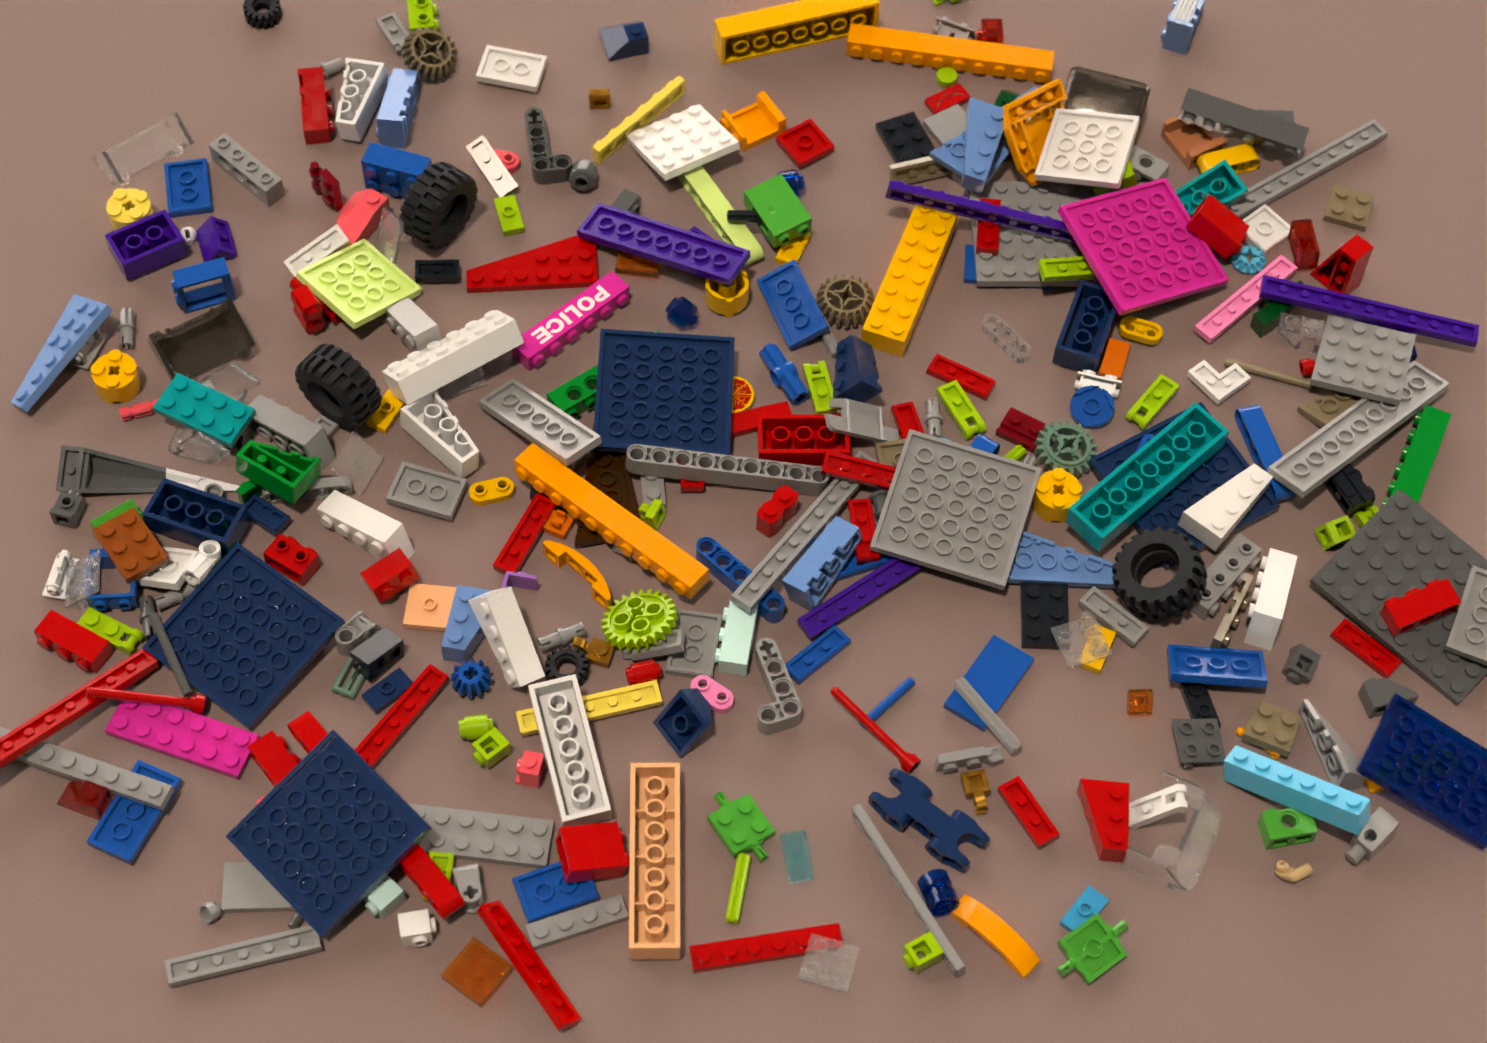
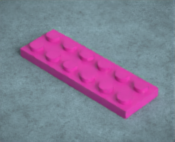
[105,690,259,780]

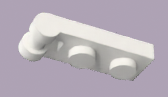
[1129,784,1188,829]

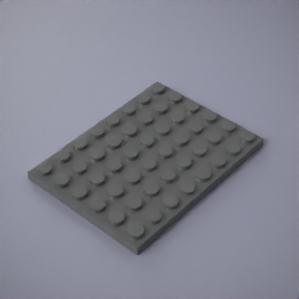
[1309,489,1487,706]

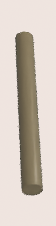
[1224,358,1312,389]

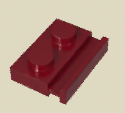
[995,407,1050,454]

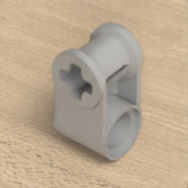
[335,611,380,656]
[452,863,484,914]

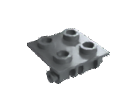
[1171,719,1226,770]

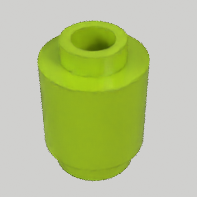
[458,713,494,741]

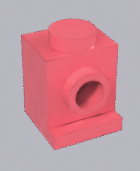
[515,750,545,788]

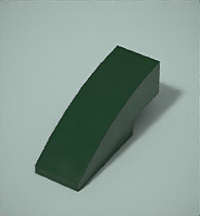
[1250,280,1303,338]

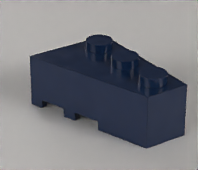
[833,334,883,403]

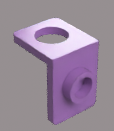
[502,571,538,591]

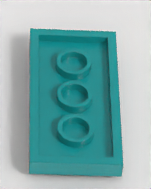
[153,373,256,449]

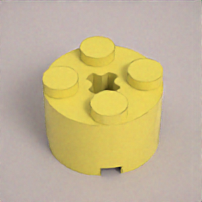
[106,188,153,230]

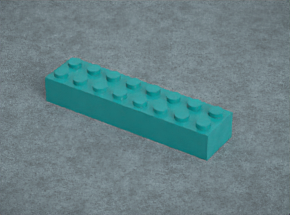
[1065,402,1229,552]

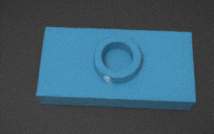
[1059,885,1109,932]

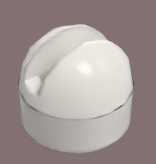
[180,227,198,246]

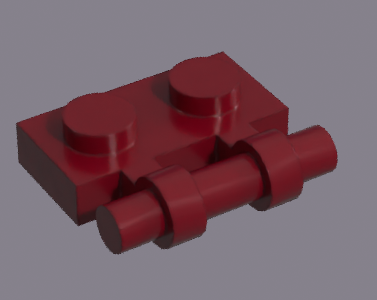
[309,162,343,212]

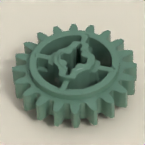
[1034,419,1098,477]

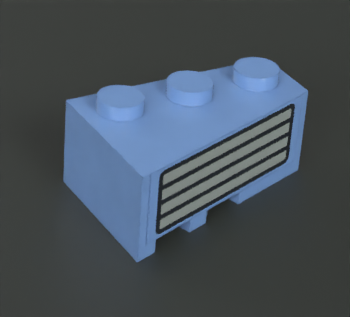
[1160,0,1205,55]

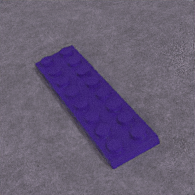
[577,203,751,286]

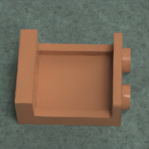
[1161,116,1227,170]

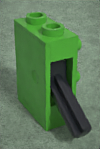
[727,174,812,248]

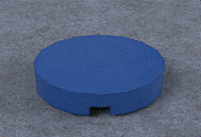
[1069,385,1115,430]

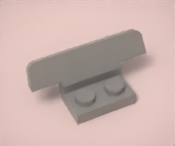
[824,398,899,442]

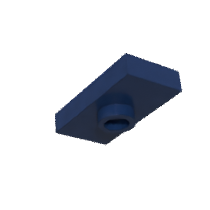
[244,494,291,537]
[361,667,413,715]

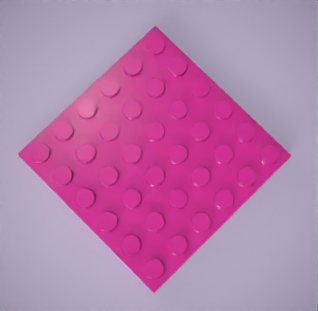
[1057,178,1229,316]

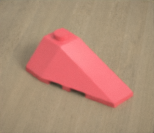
[335,188,391,249]

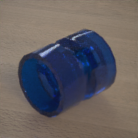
[917,869,960,917]

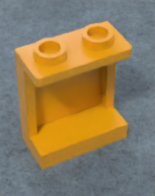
[720,91,786,152]

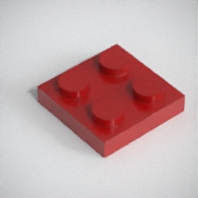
[776,118,835,169]

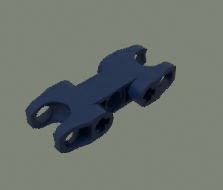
[868,768,990,873]

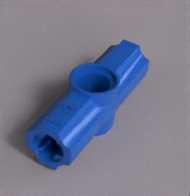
[759,343,809,405]

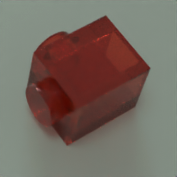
[977,18,1004,44]

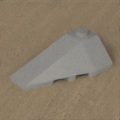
[1298,699,1368,791]

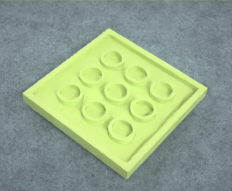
[296,238,422,329]

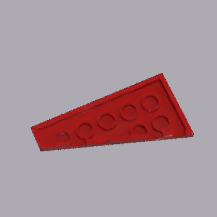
[466,235,598,293]

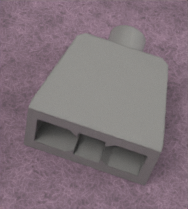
[1345,806,1399,865]

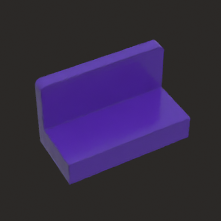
[196,216,237,262]

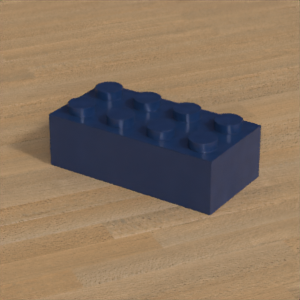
[1052,280,1117,372]
[142,478,251,556]

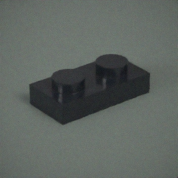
[415,259,460,283]

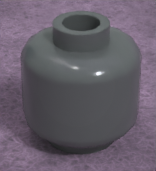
[569,159,598,191]

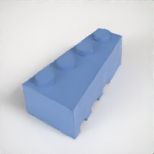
[376,68,420,149]
[962,97,1004,193]
[782,516,863,611]

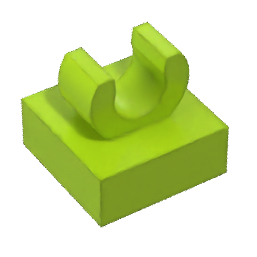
[638,498,667,531]

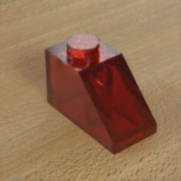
[57,780,113,821]

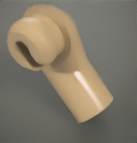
[1275,860,1313,883]

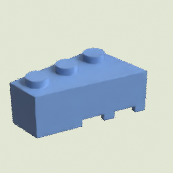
[441,585,491,663]

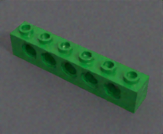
[547,330,659,419]

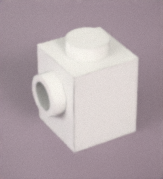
[398,909,437,947]

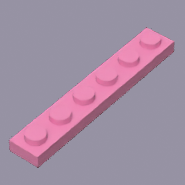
[1193,255,1298,344]

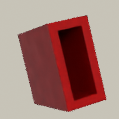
[1186,194,1249,259]
[555,821,630,883]

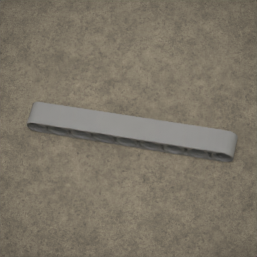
[625,444,830,496]

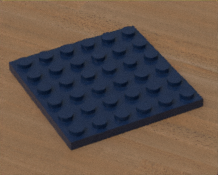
[592,329,735,455]
[1089,402,1280,569]
[142,543,345,731]
[226,729,433,939]

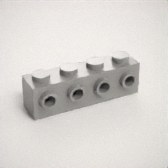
[1189,533,1262,621]

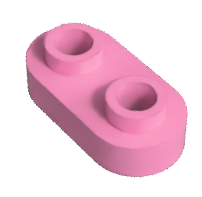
[691,675,734,714]

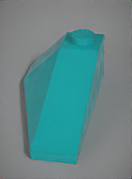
[1175,160,1248,215]

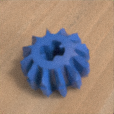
[451,657,492,700]

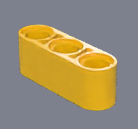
[1196,144,1261,175]

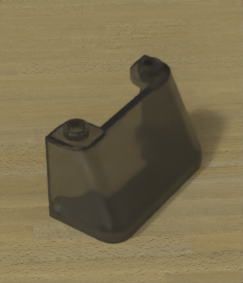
[1062,67,1151,146]
[148,297,255,381]

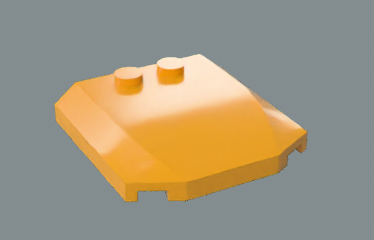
[1003,79,1067,186]

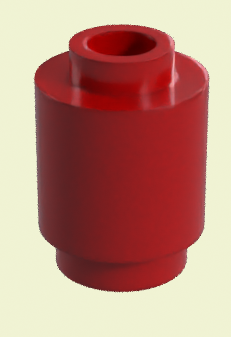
[625,659,662,686]

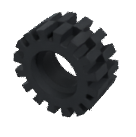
[243,0,282,30]
[545,645,588,686]

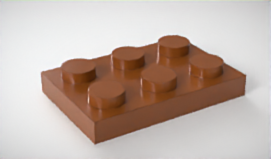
[92,507,169,584]

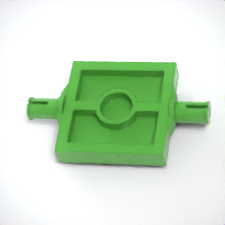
[707,791,776,862]
[1056,913,1129,984]

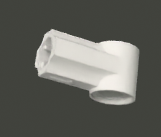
[182,540,222,586]

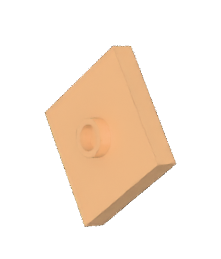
[403,583,457,632]

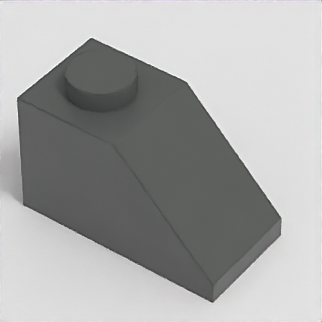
[1358,678,1419,718]

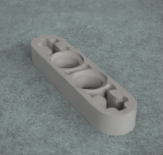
[262,476,352,504]

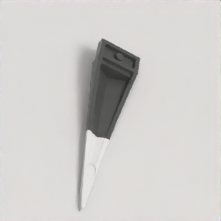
[56,445,240,494]

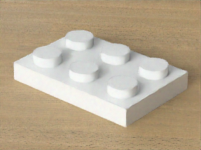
[476,45,547,92]

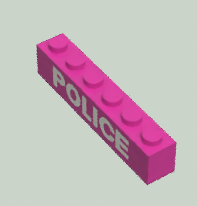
[512,271,630,371]

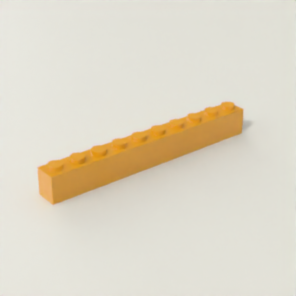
[846,23,1055,83]
[514,443,709,600]

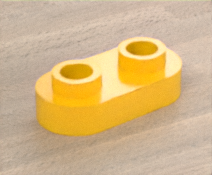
[1118,316,1163,345]
[469,477,515,506]

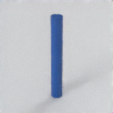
[859,677,915,729]

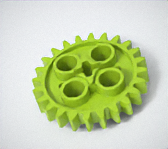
[601,589,678,652]

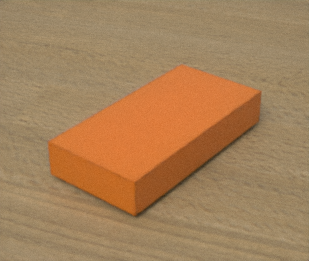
[1099,338,1131,380]

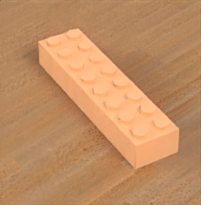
[629,763,680,960]

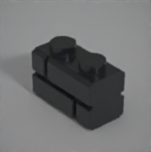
[1324,463,1376,519]

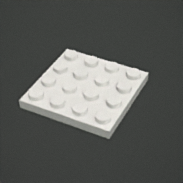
[626,104,740,181]
[1035,108,1140,189]

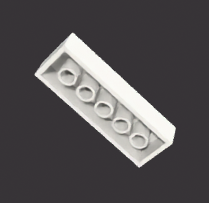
[382,310,524,405]
[528,674,611,827]

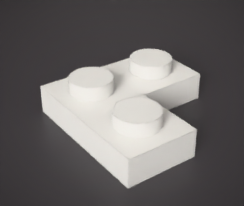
[1187,360,1251,405]

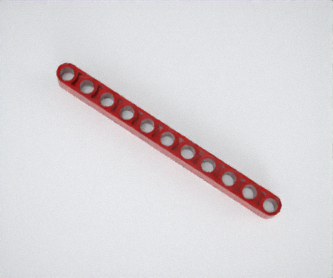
[287,711,465,919]

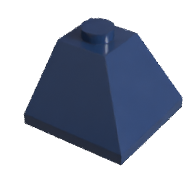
[599,21,649,62]
[653,688,711,758]

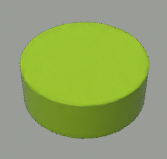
[936,67,957,88]

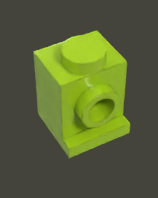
[1314,515,1356,551]
[472,727,511,769]
[902,931,944,974]

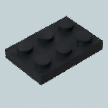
[875,111,935,164]
[1020,582,1070,650]

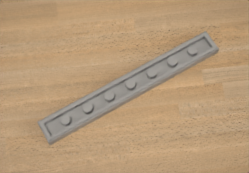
[852,803,965,978]

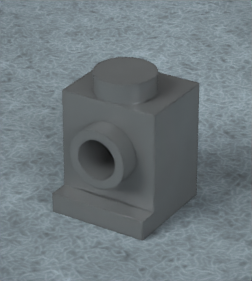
[611,188,641,215]
[49,490,86,529]
[1282,644,1321,684]

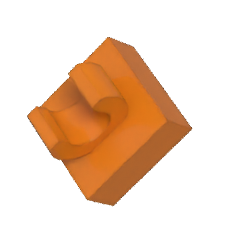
[543,510,575,541]

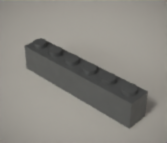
[1178,88,1310,159]

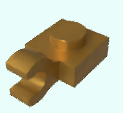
[572,636,615,668]
[960,769,990,815]

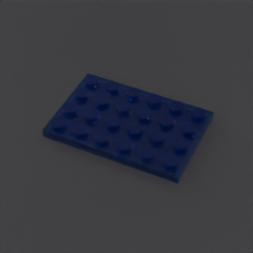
[1356,693,1487,850]

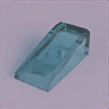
[779,830,814,883]

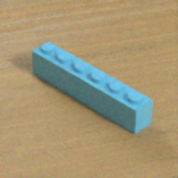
[1224,745,1371,835]

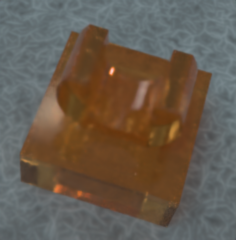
[1126,689,1153,715]

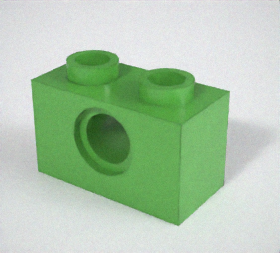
[1257,807,1318,850]

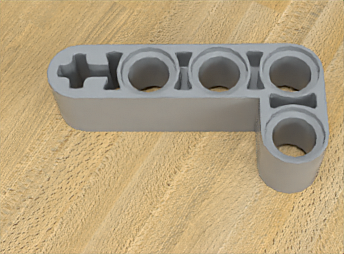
[755,637,802,735]

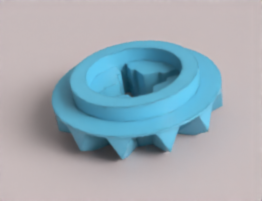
[1231,244,1266,274]

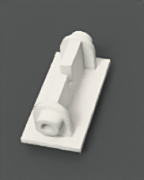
[1074,370,1122,398]
[42,550,80,600]

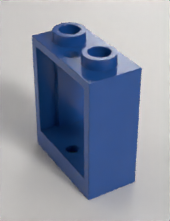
[171,257,236,314]
[86,549,140,611]

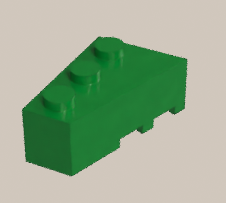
[236,440,321,505]

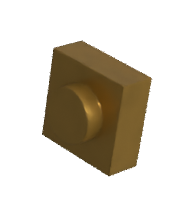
[589,88,610,109]

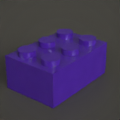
[105,209,188,281]

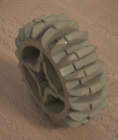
[401,26,457,81]
[816,274,875,330]

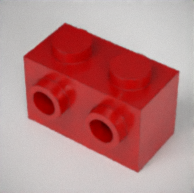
[263,533,321,587]
[360,548,419,604]

